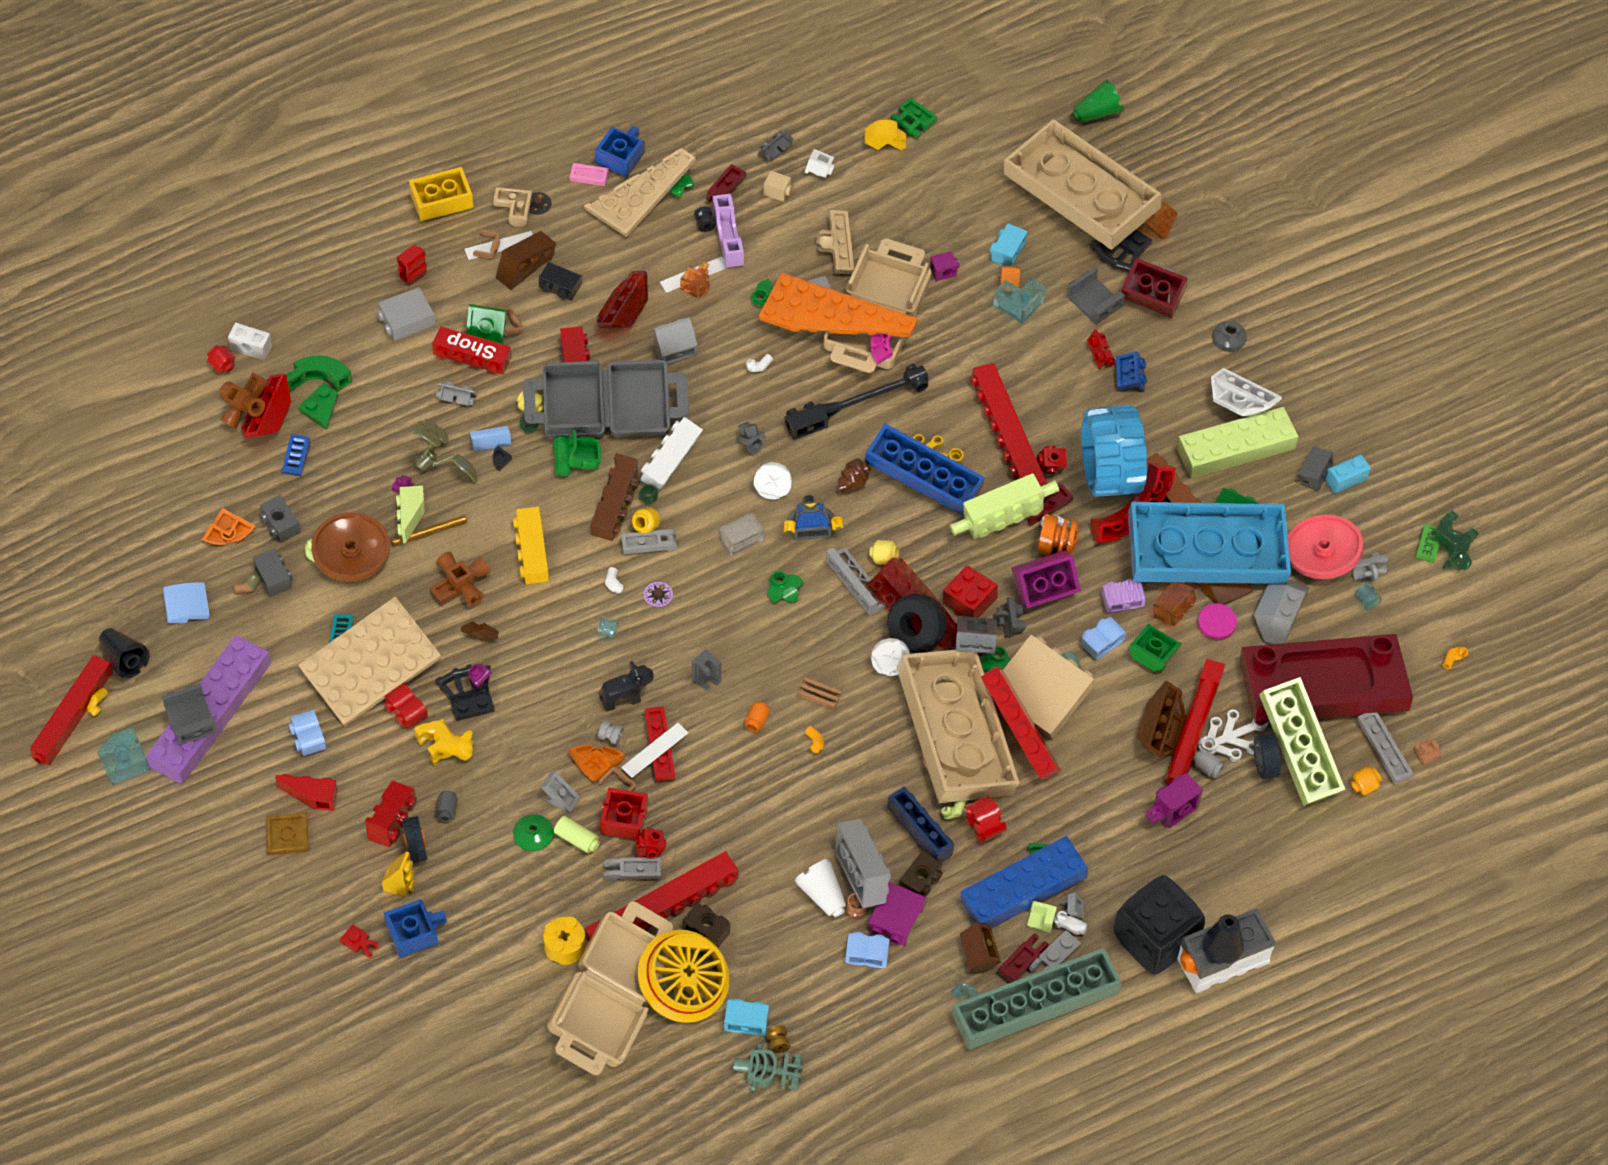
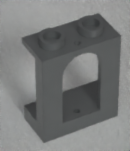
[956,616,997,654]

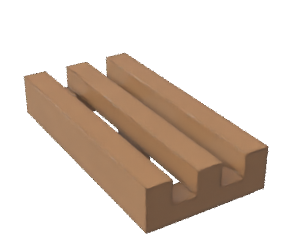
[798,677,842,710]

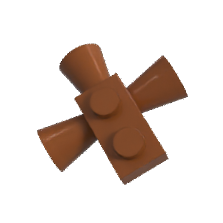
[220,372,268,428]
[430,552,490,607]

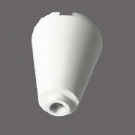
[795,859,846,918]

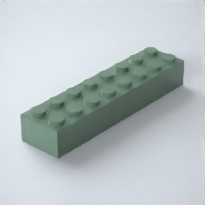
[952,948,1122,1050]

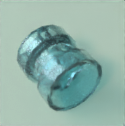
[1355,582,1382,610]

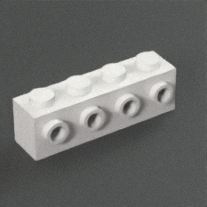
[640,417,703,492]

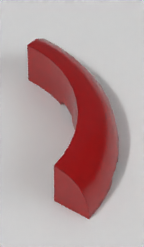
[1091,463,1176,543]

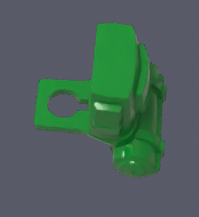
[553,430,601,477]

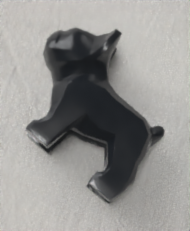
[599,661,654,712]

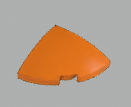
[202,508,256,545]
[568,744,625,782]

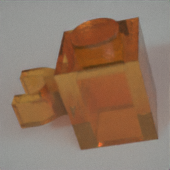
[680,261,710,299]

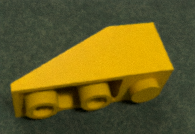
[382,851,415,898]

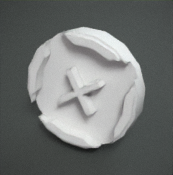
[754,462,792,500]
[871,638,910,676]

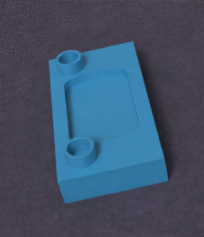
[1128,502,1291,584]

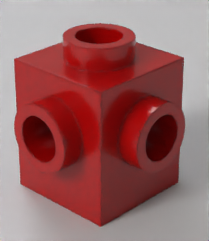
[1036,445,1067,474]
[635,828,666,859]

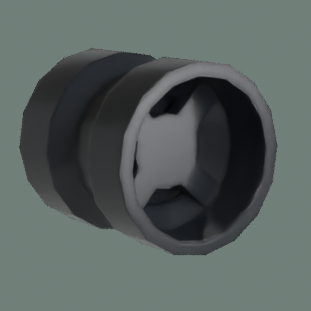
[694,206,716,232]

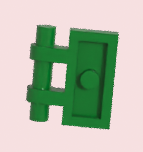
[890,97,937,138]

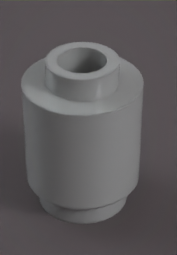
[1194,750,1225,778]

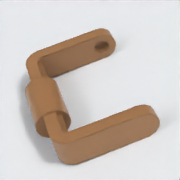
[473,229,500,259]
[499,307,523,334]
[598,767,636,792]

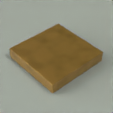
[266,813,309,855]

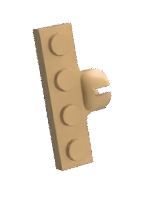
[817,210,854,275]

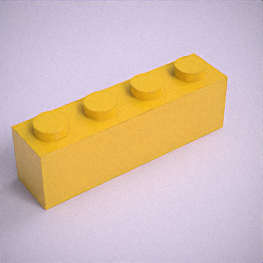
[513,507,549,585]

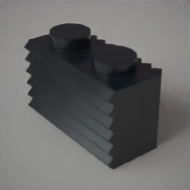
[539,262,582,301]

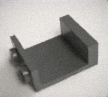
[1066,267,1125,325]
[162,684,218,746]

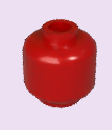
[207,345,235,373]

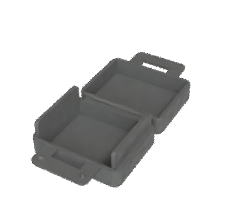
[523,360,689,441]

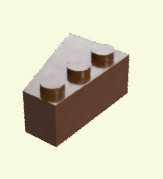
[496,231,556,290]

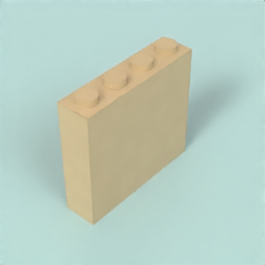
[1003,635,1095,740]

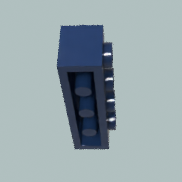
[887,786,954,862]

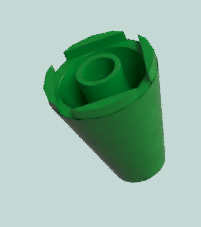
[1072,79,1124,123]

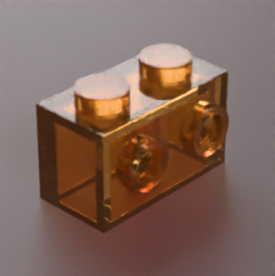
[1153,582,1196,626]

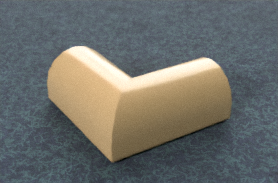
[493,187,532,227]

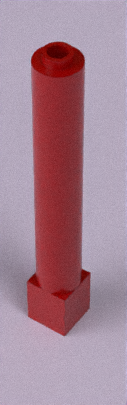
[1165,659,1225,786]

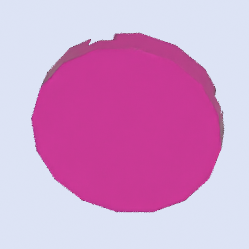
[1198,603,1237,640]

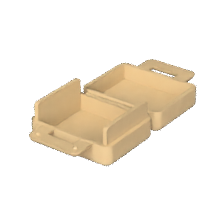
[823,239,931,373]
[547,901,676,1075]

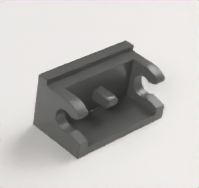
[1298,446,1334,492]
[692,649,721,690]

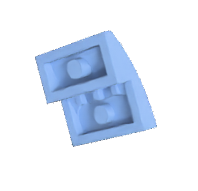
[162,582,210,623]

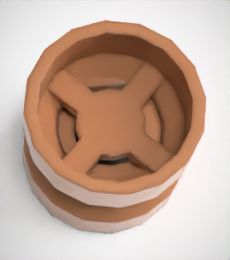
[847,892,867,919]

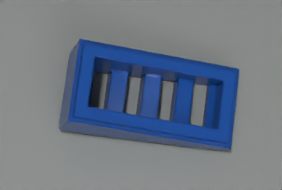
[282,434,311,476]

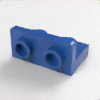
[1116,351,1147,392]

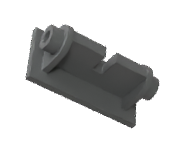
[757,129,793,162]

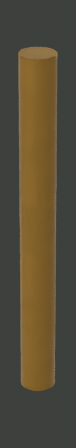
[391,515,467,547]

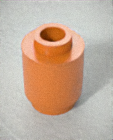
[744,702,770,732]

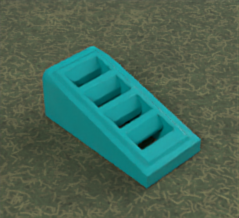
[329,614,354,643]

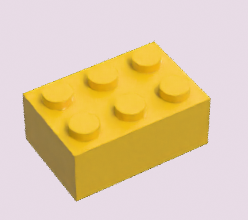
[409,167,473,221]

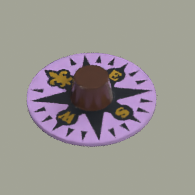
[644,582,673,607]

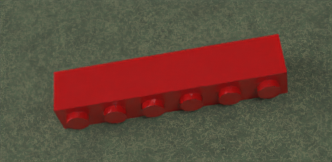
[981,666,1062,781]

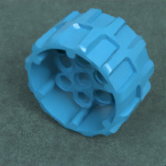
[1081,405,1147,497]

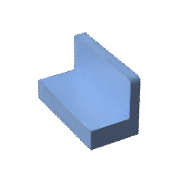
[470,426,511,452]

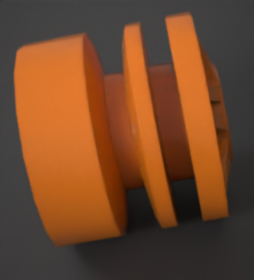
[1038,514,1079,556]

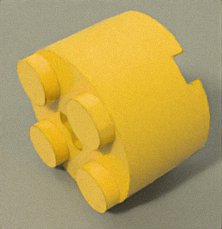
[543,916,585,965]

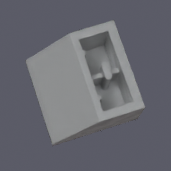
[654,317,697,366]

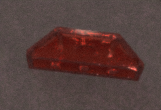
[596,271,648,328]

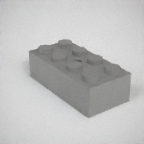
[835,819,891,908]

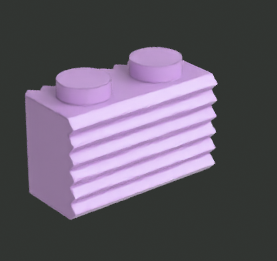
[1101,579,1146,613]

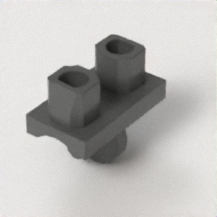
[737,422,766,454]
[993,597,1026,638]

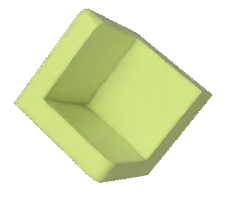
[1027,901,1057,933]

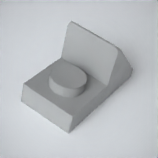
[541,771,580,813]

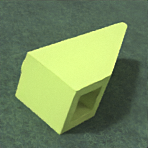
[396,486,425,543]

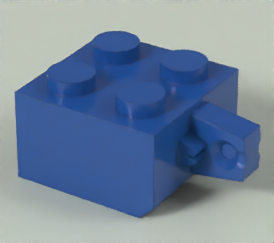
[595,126,645,177]
[384,900,447,958]

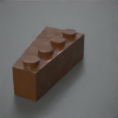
[591,453,640,541]

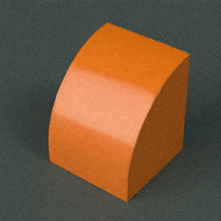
[1000,266,1020,290]

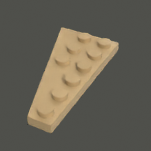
[584,148,696,237]

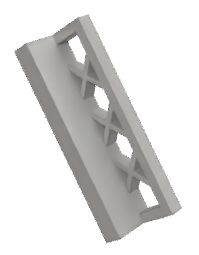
[826,547,890,616]

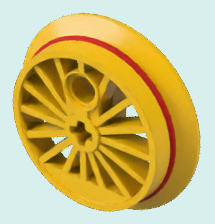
[638,930,730,1023]

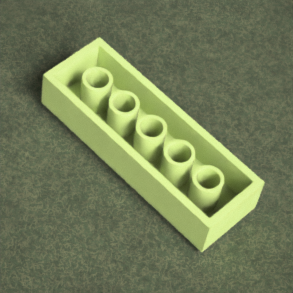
[1176,407,1298,479]
[1259,677,1345,806]

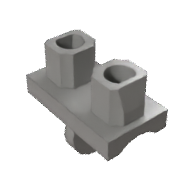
[1352,552,1388,581]

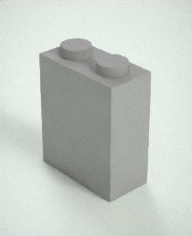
[377,287,435,341]

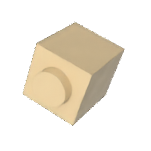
[764,171,793,202]

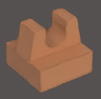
[1414,739,1441,765]

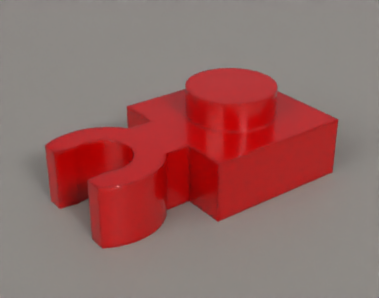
[340,924,379,958]

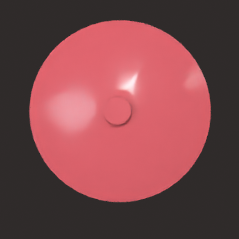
[1288,515,1363,579]

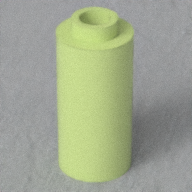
[554,816,600,854]

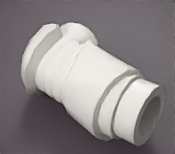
[1054,911,1087,935]

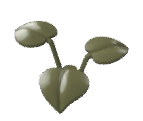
[413,418,477,484]

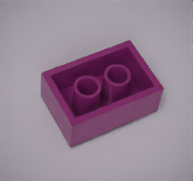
[1011,550,1081,609]

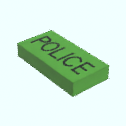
[1416,524,1444,563]

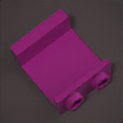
[868,882,926,946]

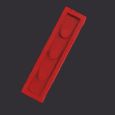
[644,706,675,782]

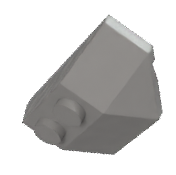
[1254,580,1310,645]

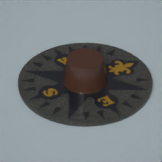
[529,192,552,215]

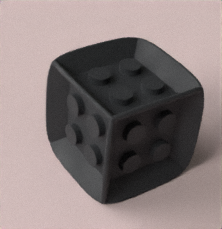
[1113,875,1205,975]

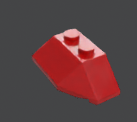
[241,373,291,438]

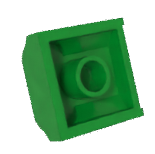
[1129,624,1182,671]

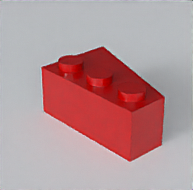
[365,780,417,847]

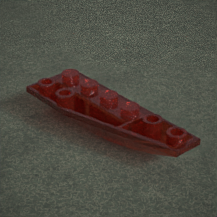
[866,557,957,651]

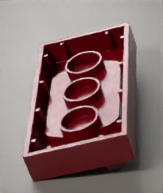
[1240,634,1413,724]

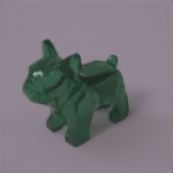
[1431,510,1479,571]

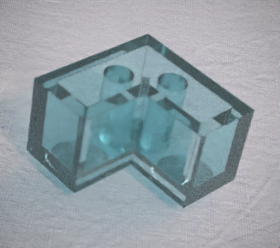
[993,278,1047,324]

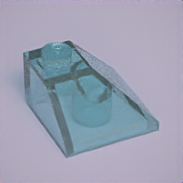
[97,727,150,785]

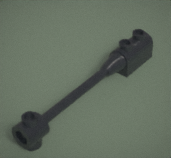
[784,364,929,440]

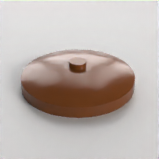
[311,512,390,582]

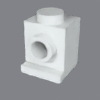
[804,149,835,178]

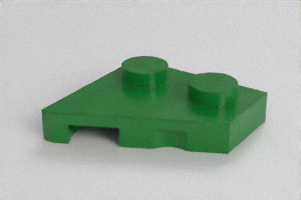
[298,382,338,430]

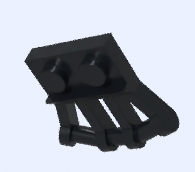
[1090,230,1152,273]
[435,664,495,721]

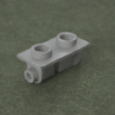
[436,381,477,406]

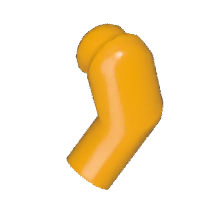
[1442,647,1468,669]

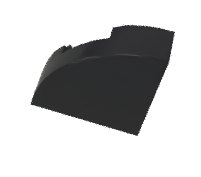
[493,446,512,471]

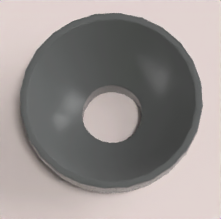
[1212,321,1246,352]

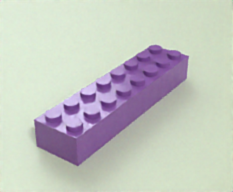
[146,635,271,785]

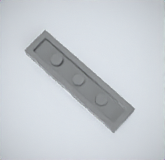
[1357,713,1413,784]

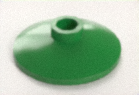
[513,814,554,851]

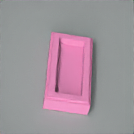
[570,163,609,186]

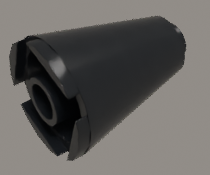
[99,628,150,679]
[1202,914,1244,964]

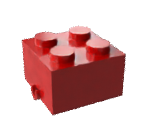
[943,565,998,617]
[600,787,648,840]

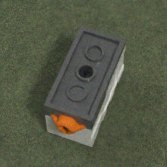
[1177,908,1276,993]

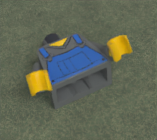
[784,495,844,540]

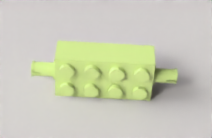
[949,473,1059,540]

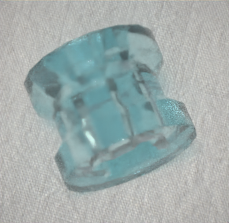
[598,617,618,639]

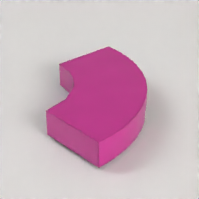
[870,333,894,365]

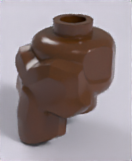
[838,458,871,494]

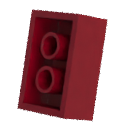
[1121,258,1188,318]

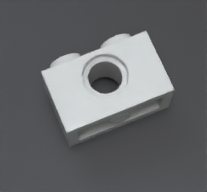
[228,323,272,361]

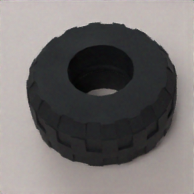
[887,593,947,653]

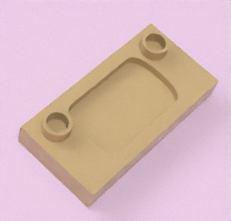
[1004,119,1161,250]
[896,650,1020,803]

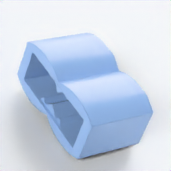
[1080,617,1127,660]
[288,710,326,756]
[845,932,890,968]

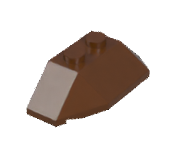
[1137,681,1186,757]

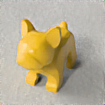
[414,719,475,766]

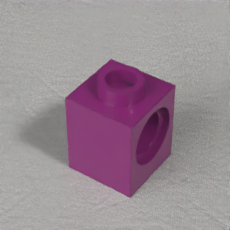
[930,251,959,282]

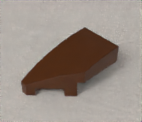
[461,622,499,641]

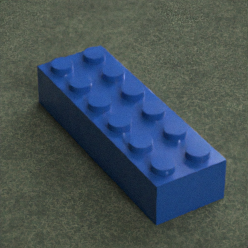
[865,423,985,516]
[961,836,1088,928]

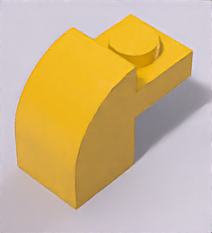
[865,120,906,151]

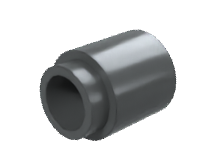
[435,791,458,822]

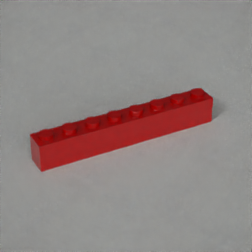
[970,363,1047,486]
[585,851,739,942]

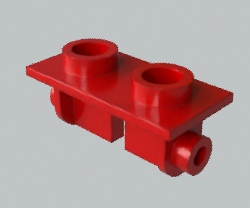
[1087,329,1115,370]

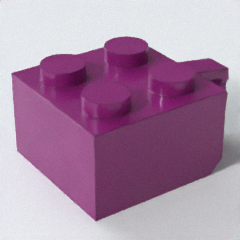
[1145,773,1203,828]

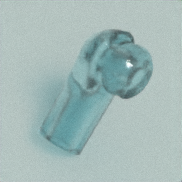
[952,983,980,998]

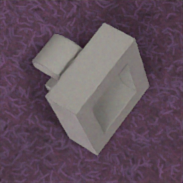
[1061,893,1084,920]

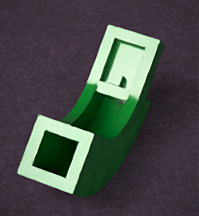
[286,356,352,392]

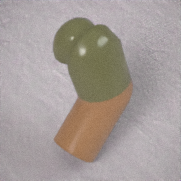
[234,572,260,594]

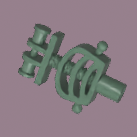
[733,1044,803,1091]

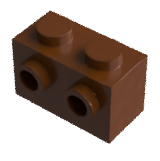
[960,922,1001,973]

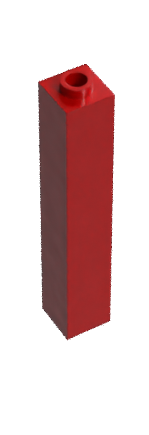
[30,655,113,766]

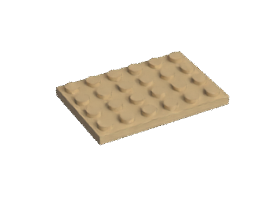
[298,597,442,727]

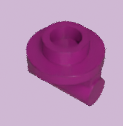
[392,475,414,492]
[468,664,492,688]

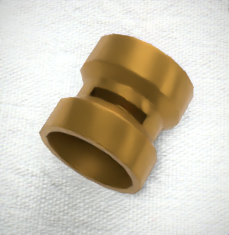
[766,1025,791,1053]

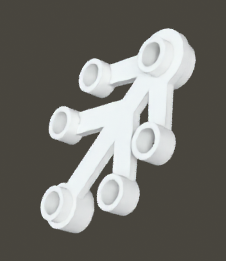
[1198,709,1269,762]

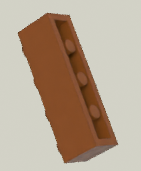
[1147,453,1201,503]

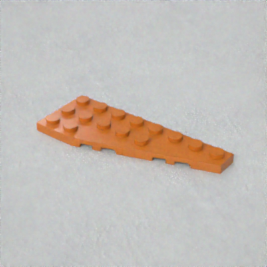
[759,273,918,337]

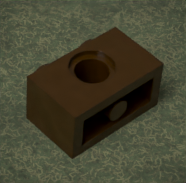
[899,850,943,897]
[683,902,730,948]

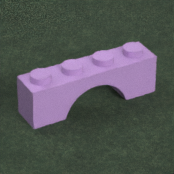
[713,194,744,268]

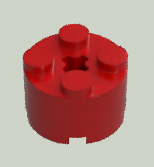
[964,795,1007,843]

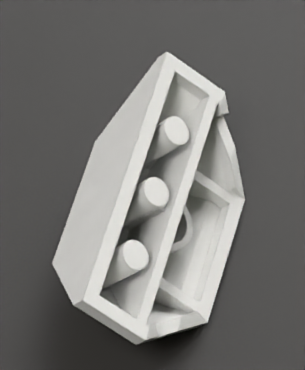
[1211,368,1281,416]

